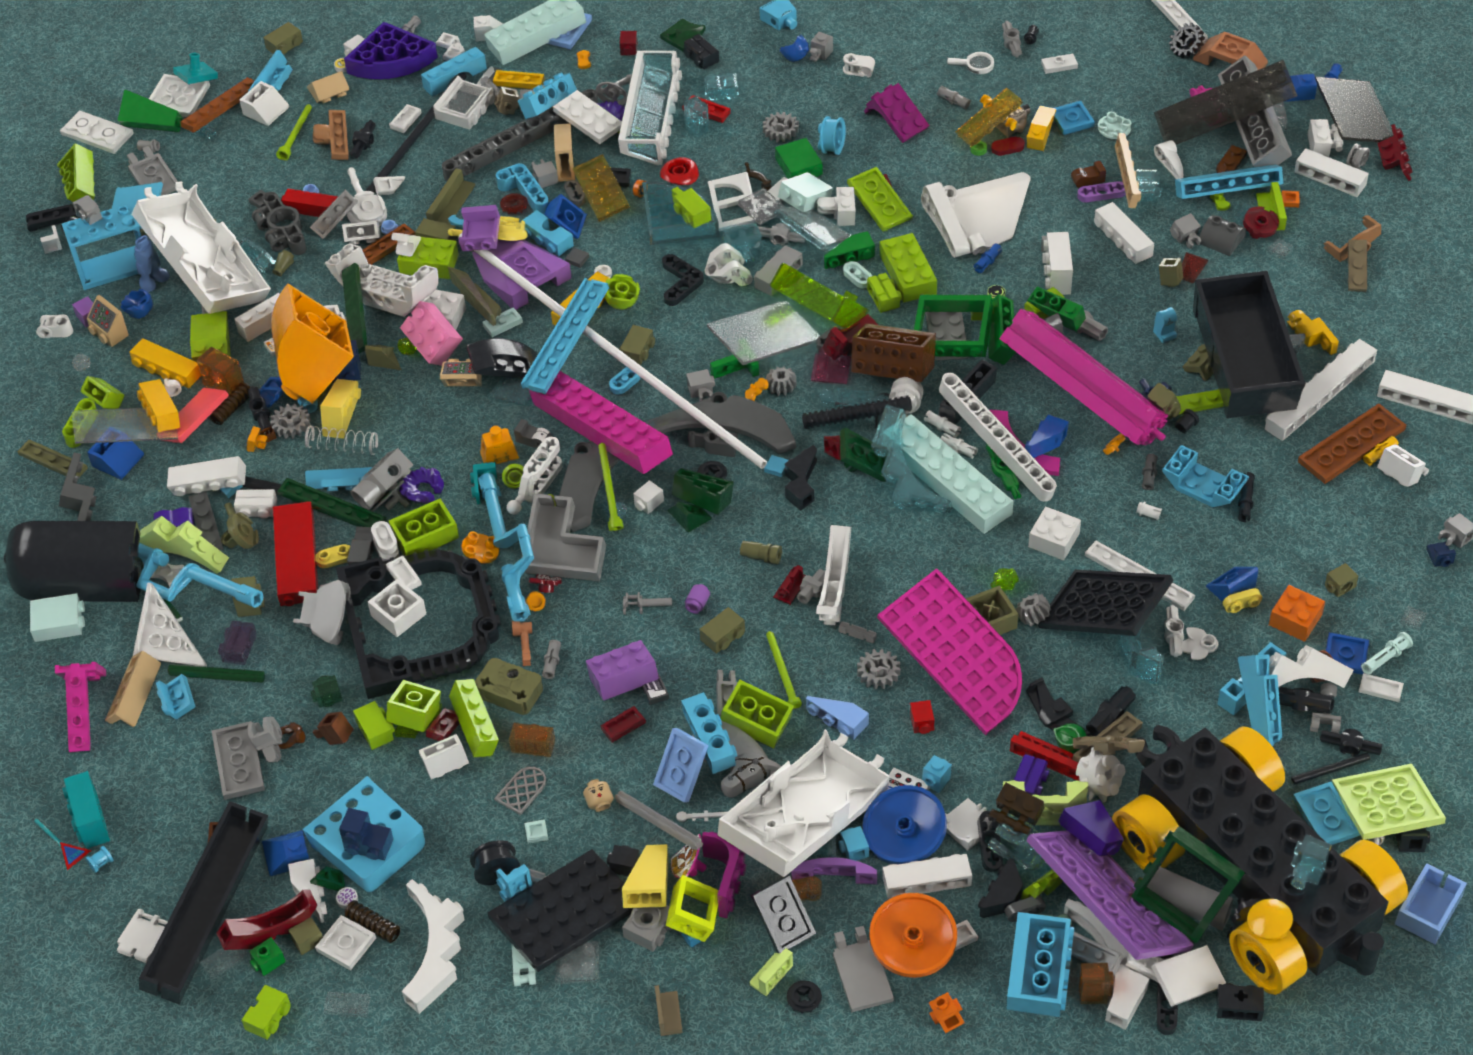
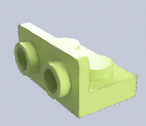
[750,948,793,996]

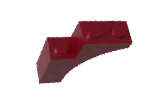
[822,314,878,361]
[216,889,318,950]

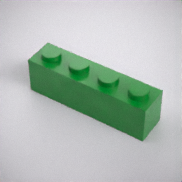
[988,294,1016,365]

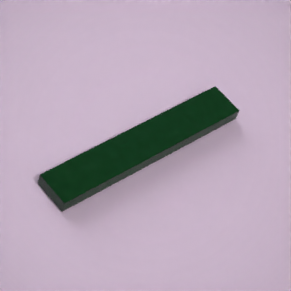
[342,263,367,354]
[277,478,387,527]

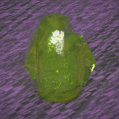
[990,567,1020,591]

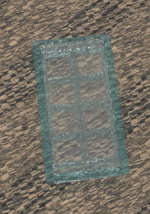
[774,206,851,252]

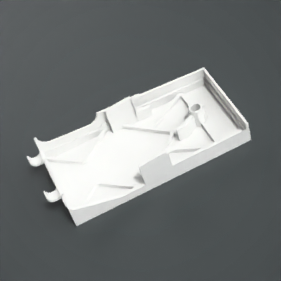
[131,181,271,314]

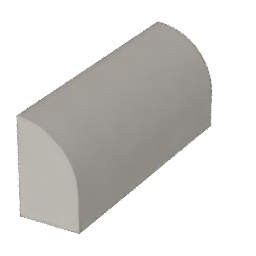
[1147,867,1233,930]

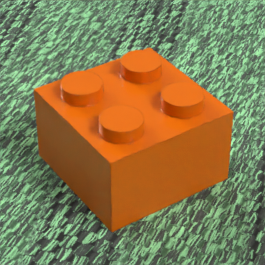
[1269,585,1325,642]

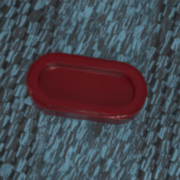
[991,137,1025,156]

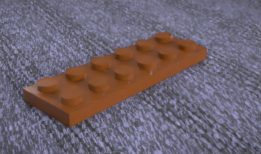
[1298,404,1406,484]

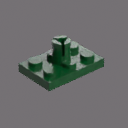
[840,428,889,482]

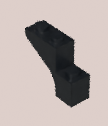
[785,445,817,511]

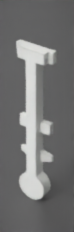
[676,808,732,822]

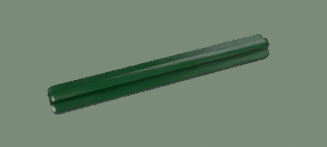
[168,664,265,683]

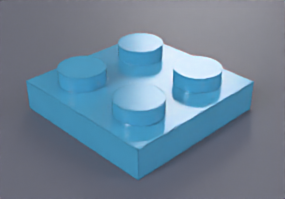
[1054,101,1095,135]

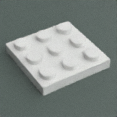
[149,74,210,117]

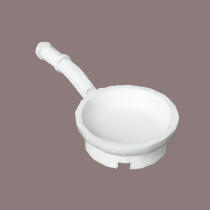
[347,167,387,226]

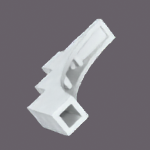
[816,525,852,625]
[402,879,465,1014]
[1064,899,1150,1030]

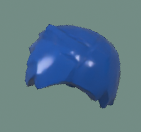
[780,35,810,62]
[120,289,153,319]

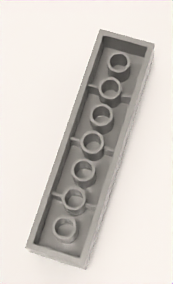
[1218,55,1292,167]

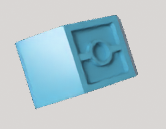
[1162,445,1249,507]

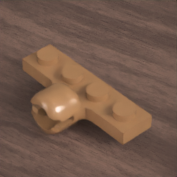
[313,110,349,160]

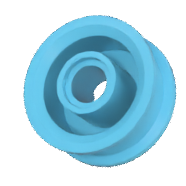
[818,116,846,155]

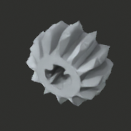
[766,366,797,396]
[1016,593,1051,626]

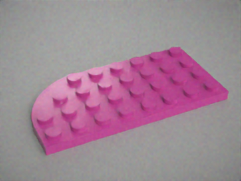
[877,568,1022,736]

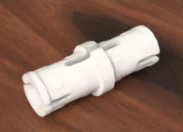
[924,410,961,438]
[940,433,978,459]

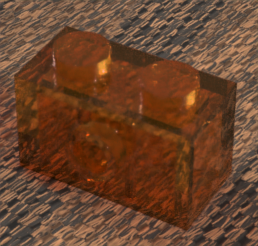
[509,723,555,757]
[1079,963,1114,1004]

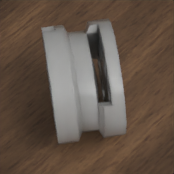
[1346,143,1370,170]

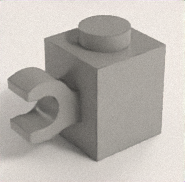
[809,32,833,62]
[532,159,558,188]
[1170,213,1201,249]
[686,369,715,401]
[1438,513,1473,548]

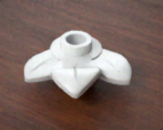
[1181,627,1218,660]

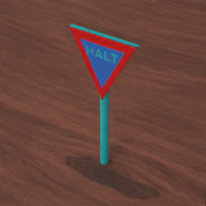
[34,819,92,871]

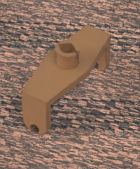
[1324,215,1381,262]

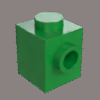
[249,937,286,976]

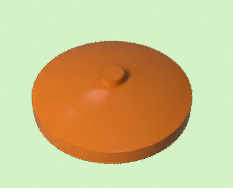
[870,893,957,978]

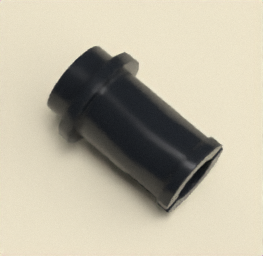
[1024,25,1039,44]

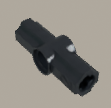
[1086,686,1136,736]
[1278,686,1335,714]

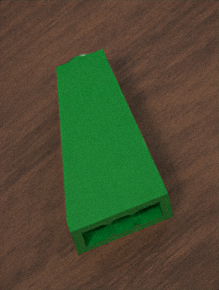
[118,90,183,132]

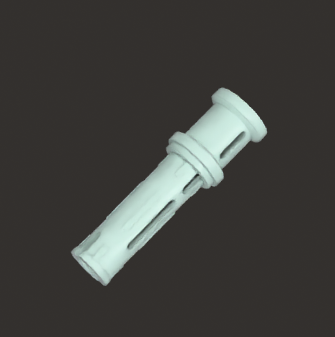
[1361,632,1413,675]

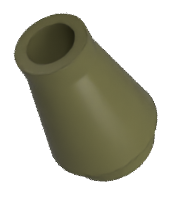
[272,250,294,276]

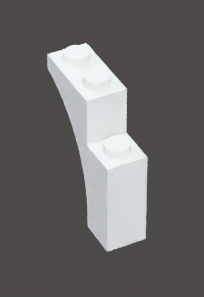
[1269,645,1354,688]

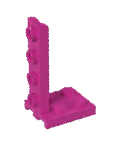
[55,662,106,753]

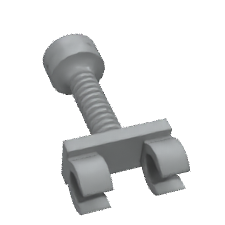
[1310,683,1341,734]

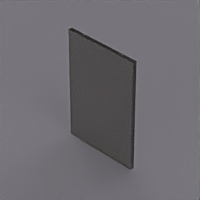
[1315,77,1394,142]

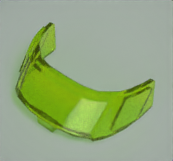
[770,262,870,328]

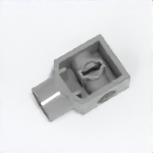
[350,448,413,510]

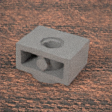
[622,905,672,952]

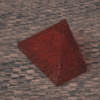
[1182,252,1208,283]

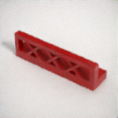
[1010,731,1079,781]

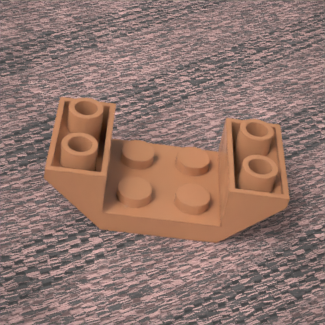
[1193,32,1268,74]

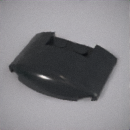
[467,338,537,378]

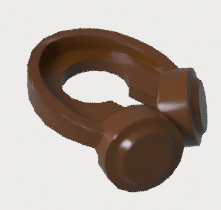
[279,722,306,749]

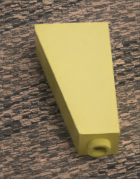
[622,844,668,908]

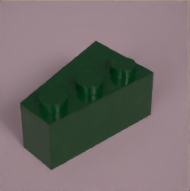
[672,468,734,515]

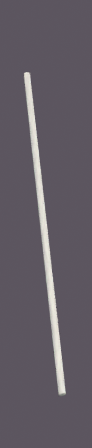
[459,233,767,469]

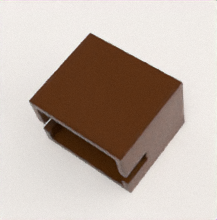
[260,426,276,443]

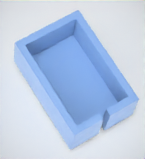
[1395,863,1467,944]

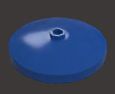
[863,785,947,865]

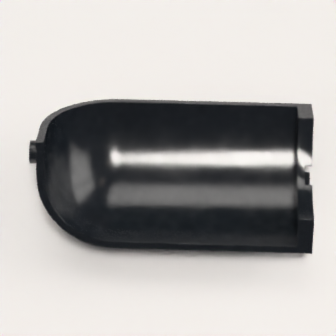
[4,521,141,602]

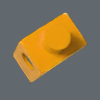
[480,426,519,464]

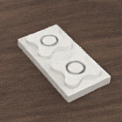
[60,110,134,154]

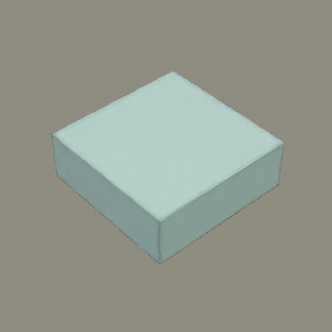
[524,819,548,843]

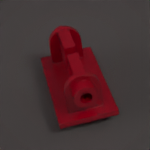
[773,565,806,605]

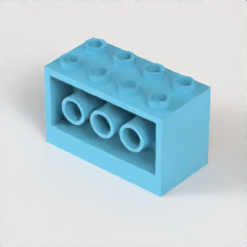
[1007,912,1074,1017]

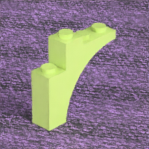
[139,516,229,574]

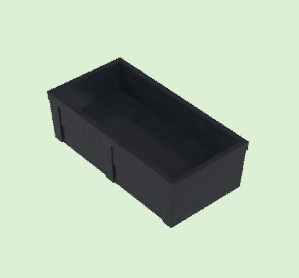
[1193,271,1306,418]

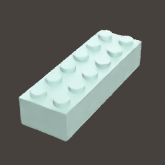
[484,0,586,65]

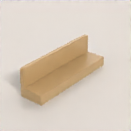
[105,651,161,727]

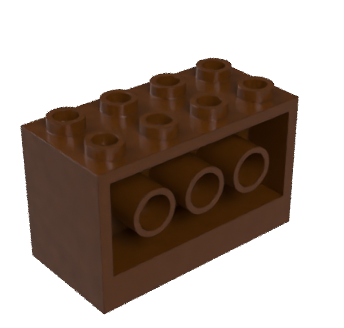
[851,323,936,382]

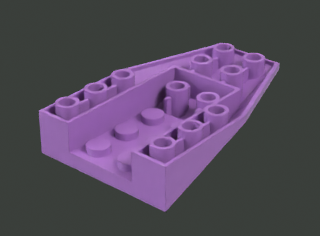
[472,239,572,310]

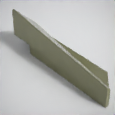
[448,267,501,326]

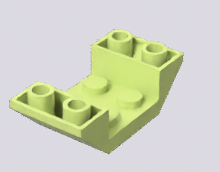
[1003,780,1088,825]

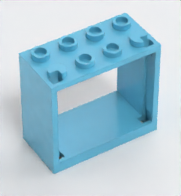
[62,204,141,290]

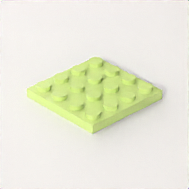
[1332,764,1446,840]

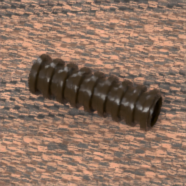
[210,382,250,425]
[344,900,400,943]

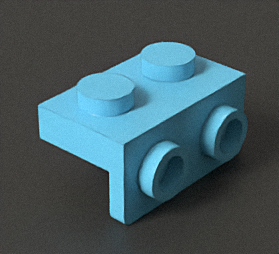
[156,674,195,719]

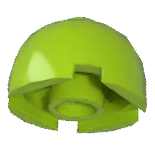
[604,274,640,310]

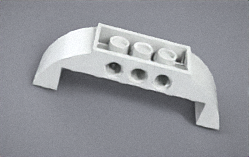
[325,244,438,317]

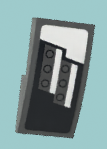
[641,672,669,705]

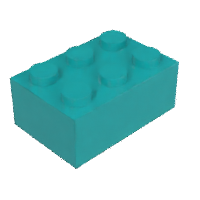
[62,771,110,849]

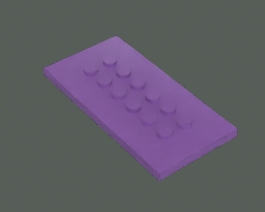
[1026,830,1194,960]

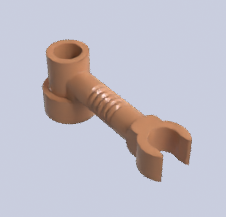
[512,621,532,666]

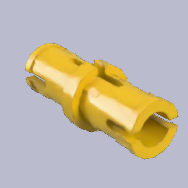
[1363,436,1399,466]

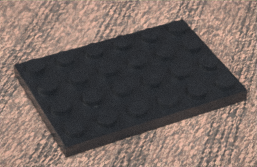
[1038,569,1174,636]
[488,849,633,972]

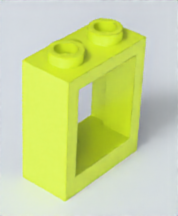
[666,875,719,942]

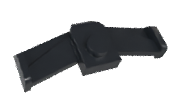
[1026,677,1092,736]

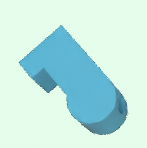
[1153,307,1177,343]

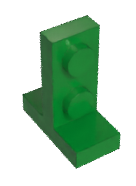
[710,340,759,379]

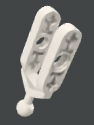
[507,437,562,515]

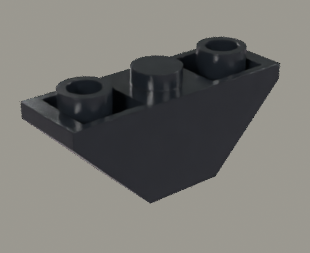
[978,858,1023,918]

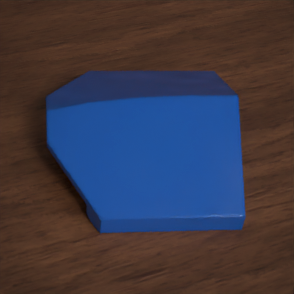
[259,377,285,408]

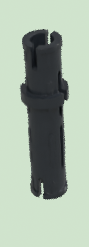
[1238,472,1255,522]

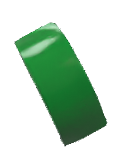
[1053,723,1086,754]

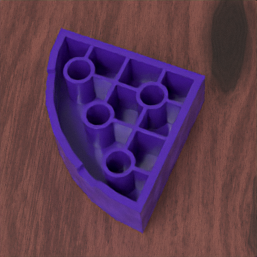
[344,22,438,79]

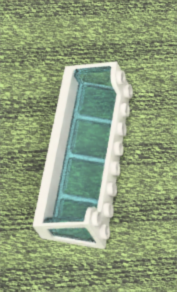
[618,51,682,165]

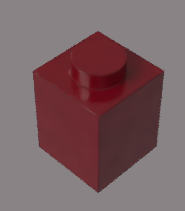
[619,31,638,56]

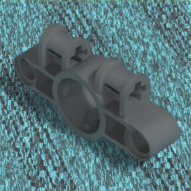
[252,192,307,255]

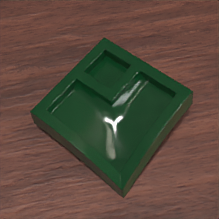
[660,18,706,52]

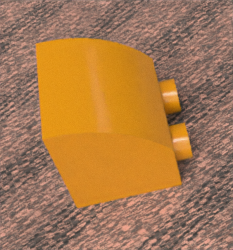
[271,284,354,404]

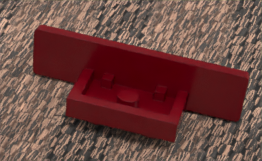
[1378,124,1413,181]

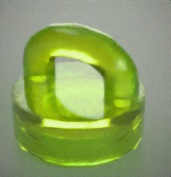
[397,337,416,355]

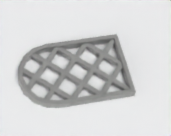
[494,767,546,815]

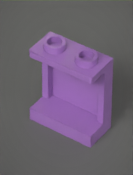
[459,205,500,251]

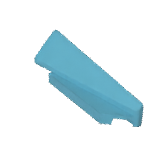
[1238,655,1282,747]

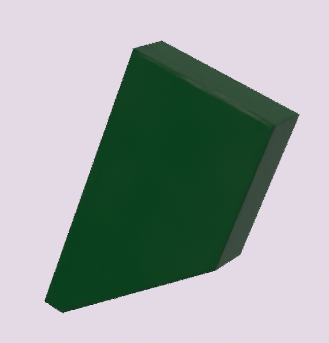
[310,866,345,891]

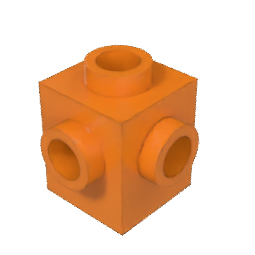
[929,992,965,1034]

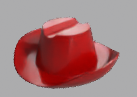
[660,157,699,185]

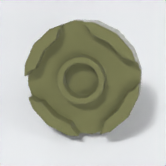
[221,512,259,549]

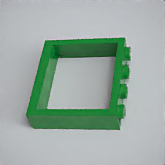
[914,295,994,357]

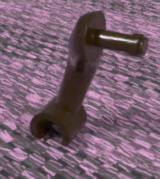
[745,162,772,192]

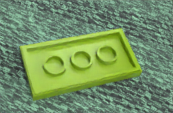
[847,167,913,232]

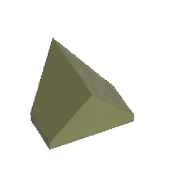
[365,345,402,370]

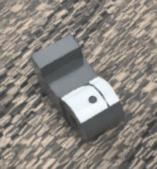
[514,419,552,448]

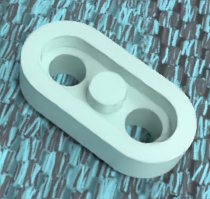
[843,261,872,289]

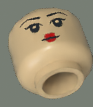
[583,779,614,812]

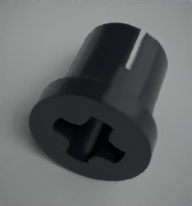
[1174,409,1200,434]

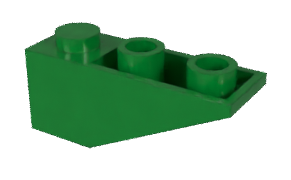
[824,231,875,269]
[1028,286,1086,332]

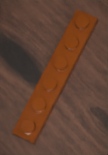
[181,77,255,133]

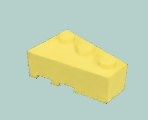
[320,379,361,439]

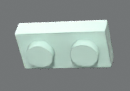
[483,307,523,337]

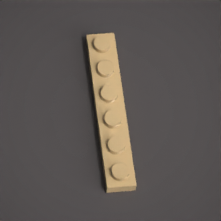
[1115,133,1141,209]

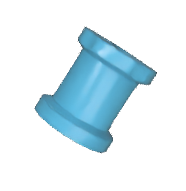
[85,846,114,873]

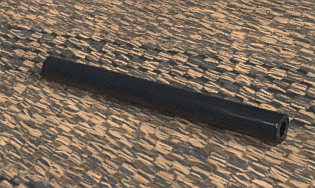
[1291,753,1370,785]

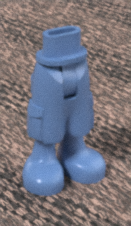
[134,235,169,292]

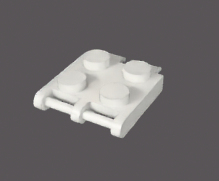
[117,909,168,963]

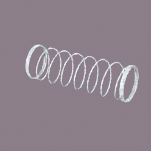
[305,426,378,455]

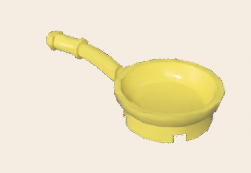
[448,216,528,241]

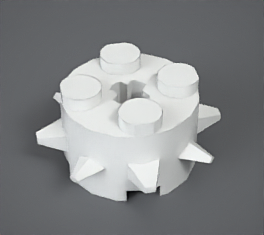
[1076,747,1126,802]

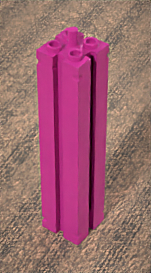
[999,309,1169,446]

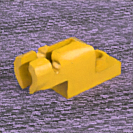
[1287,310,1339,355]

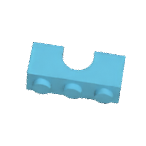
[523,210,574,257]

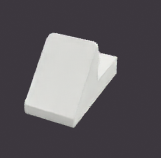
[392,232,421,257]

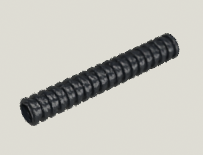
[802,395,912,429]

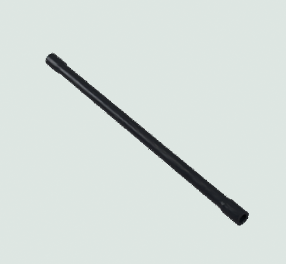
[365,72,467,193]

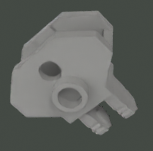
[248,717,282,762]

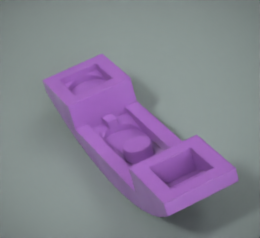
[791,858,877,884]

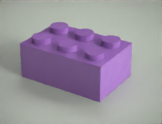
[586,640,659,701]

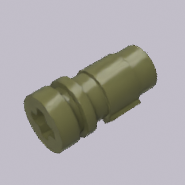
[740,540,782,565]

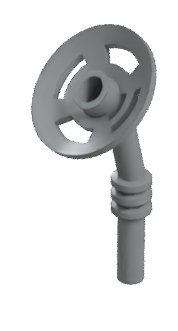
[596,73,653,105]

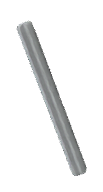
[615,791,703,850]

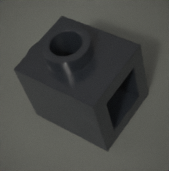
[607,845,640,877]

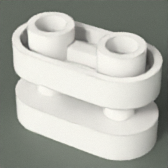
[371,521,400,561]

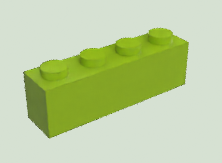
[449,679,499,757]

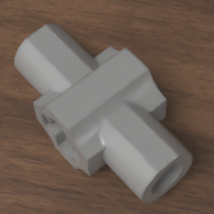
[797,569,825,604]

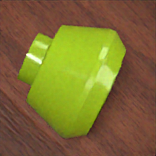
[502,464,524,489]

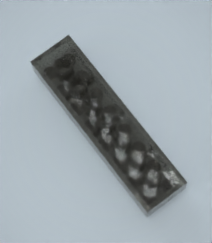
[1154,60,1297,145]

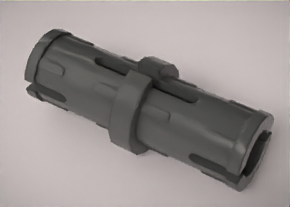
[1142,454,1158,490]

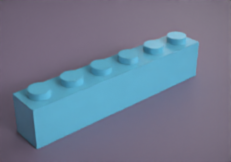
[1175,164,1283,199]

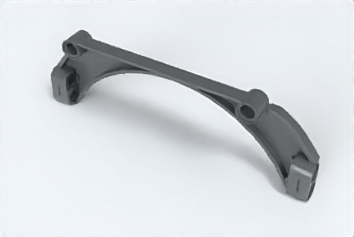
[559,392,796,533]

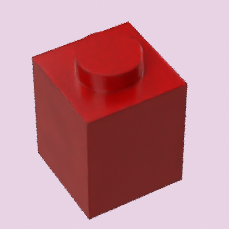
[910,700,935,734]

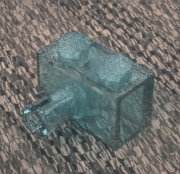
[721,222,762,264]
[1291,834,1332,890]

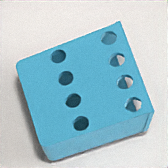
[303,776,425,892]

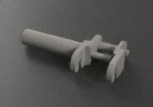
[623,592,672,615]

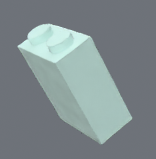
[778,172,833,213]
[30,593,85,642]

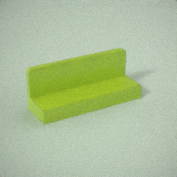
[1256,182,1287,230]

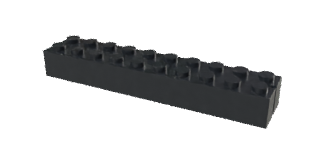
[139,801,268,1005]

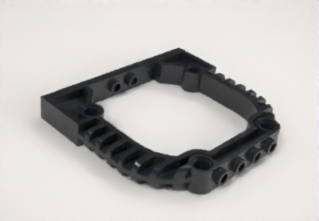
[336,548,501,699]

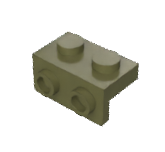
[1182,344,1214,381]

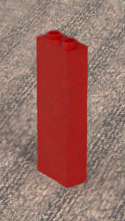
[273,501,318,606]

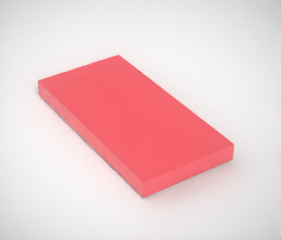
[156,388,229,443]

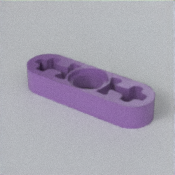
[1077,181,1126,202]

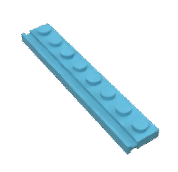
[521,278,609,394]

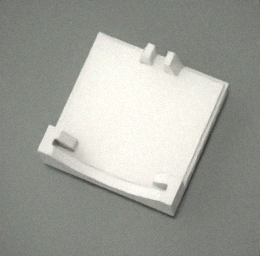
[945,798,992,851]

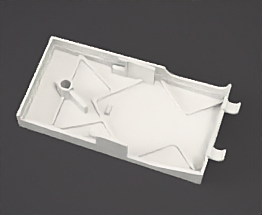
[718,729,890,877]

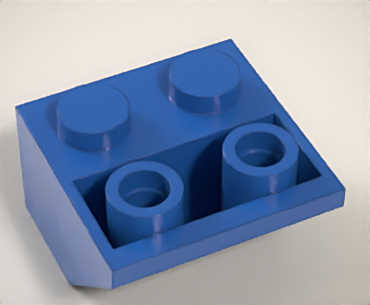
[87,428,144,480]

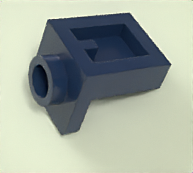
[1426,542,1456,567]

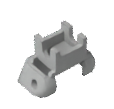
[293,580,351,645]

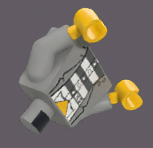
[980,94,1031,137]

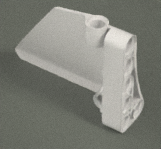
[921,172,1030,258]

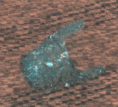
[988,816,1046,871]

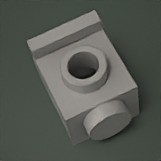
[73,195,102,225]

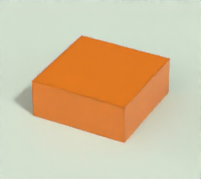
[1281,190,1300,208]

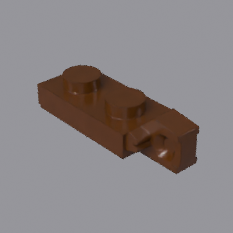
[1216,145,1247,173]

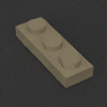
[1348,239,1367,292]

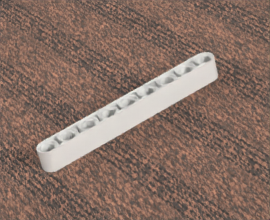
[939,373,1057,501]

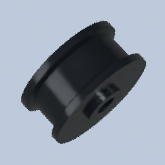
[470,840,520,886]

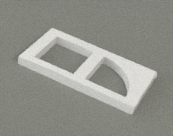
[708,172,758,231]

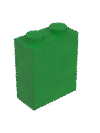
[775,138,823,179]

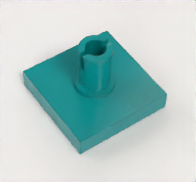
[173,53,218,84]

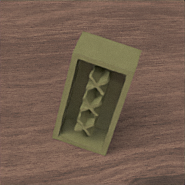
[966,585,1018,635]

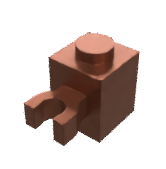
[313,712,354,745]

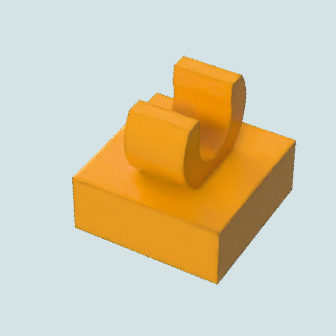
[247,426,267,452]

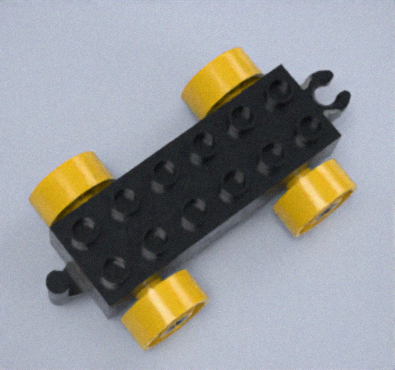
[1112,725,1408,995]

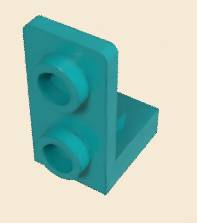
[470,462,498,504]

